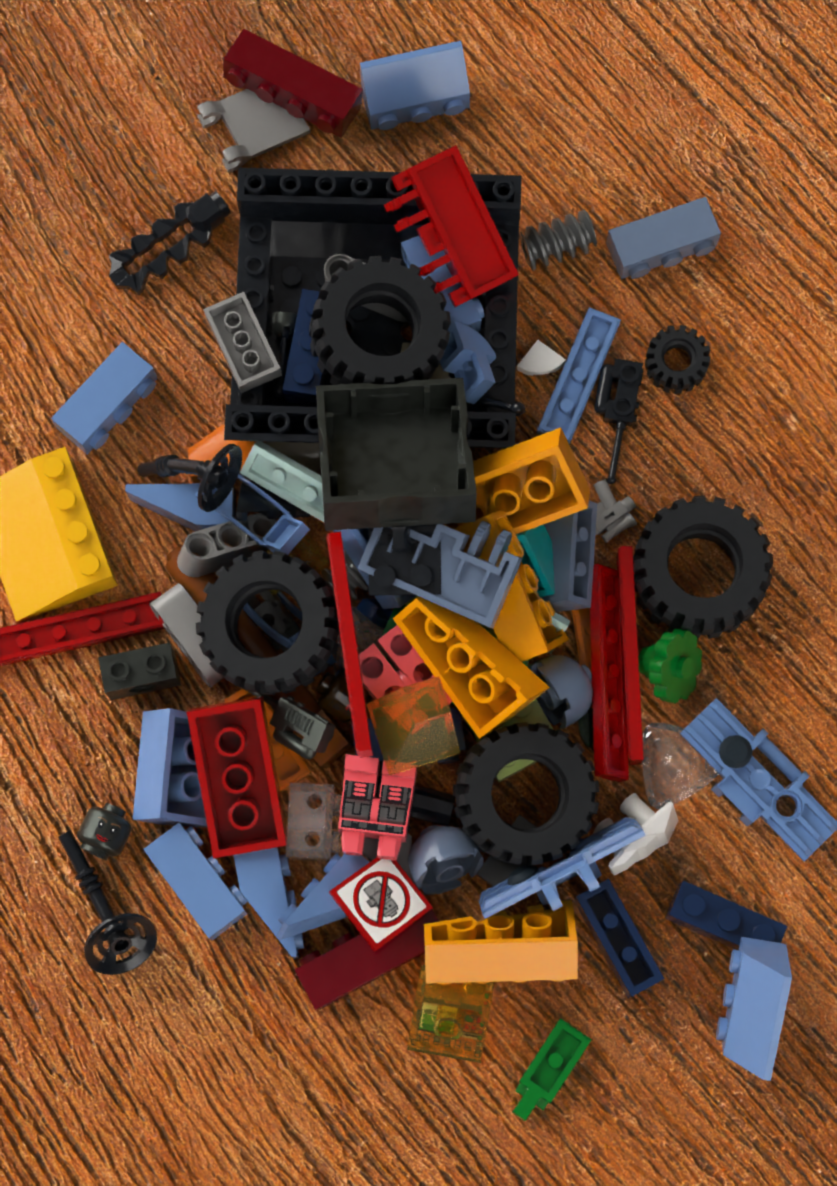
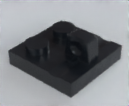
[368,524,441,596]

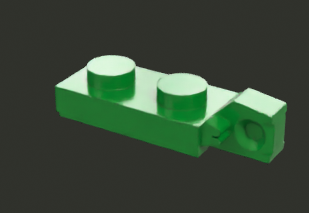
[512,1018,592,1121]

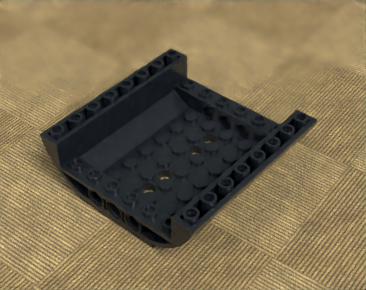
[224,168,521,449]

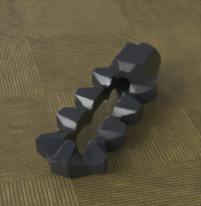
[109,191,231,295]

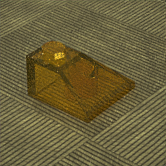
[366,676,460,776]

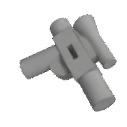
[593,479,637,543]

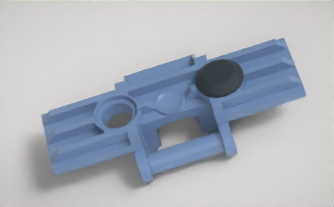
[679,698,837,862]
[478,817,646,919]

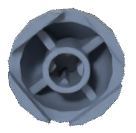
[528,655,593,730]
[408,825,484,895]

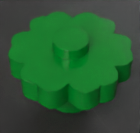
[638,628,702,704]

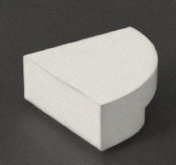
[516,340,566,376]

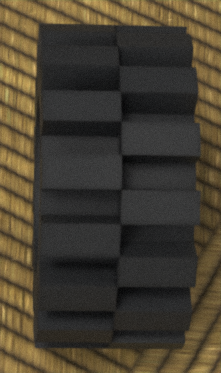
[645,325,711,394]

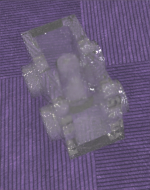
[286,783,342,862]

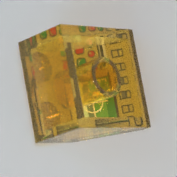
[407,964,494,1063]

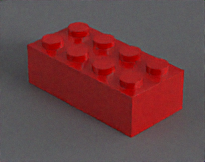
[187,696,289,859]

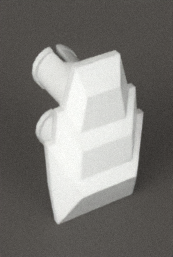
[593,793,678,876]

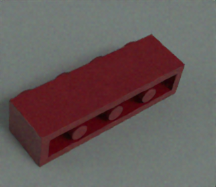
[223,29,363,138]
[295,909,439,1011]

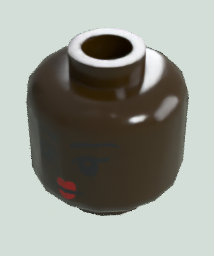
[316,668,372,723]

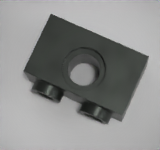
[98,643,181,700]

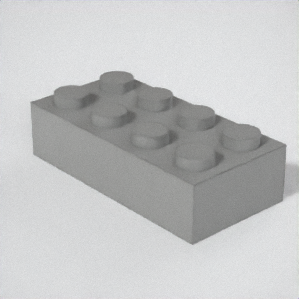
[203,292,282,393]

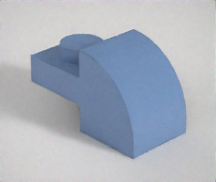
[440,321,497,404]

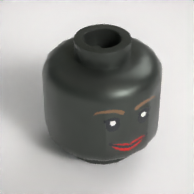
[77,803,132,860]

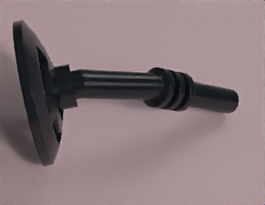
[137,444,242,512]
[58,830,157,975]

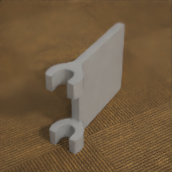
[197,89,310,173]

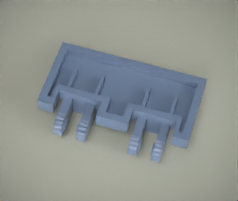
[357,521,523,628]

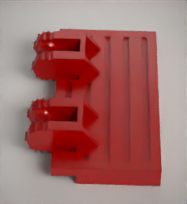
[384,145,519,308]

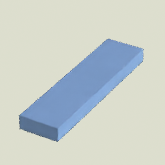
[536,307,621,445]

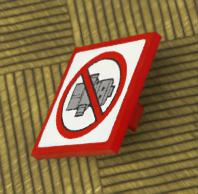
[329,857,433,952]

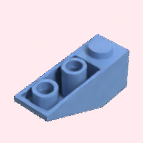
[233,847,305,959]
[276,853,369,940]

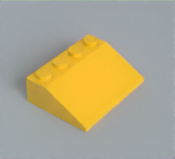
[0,447,118,623]

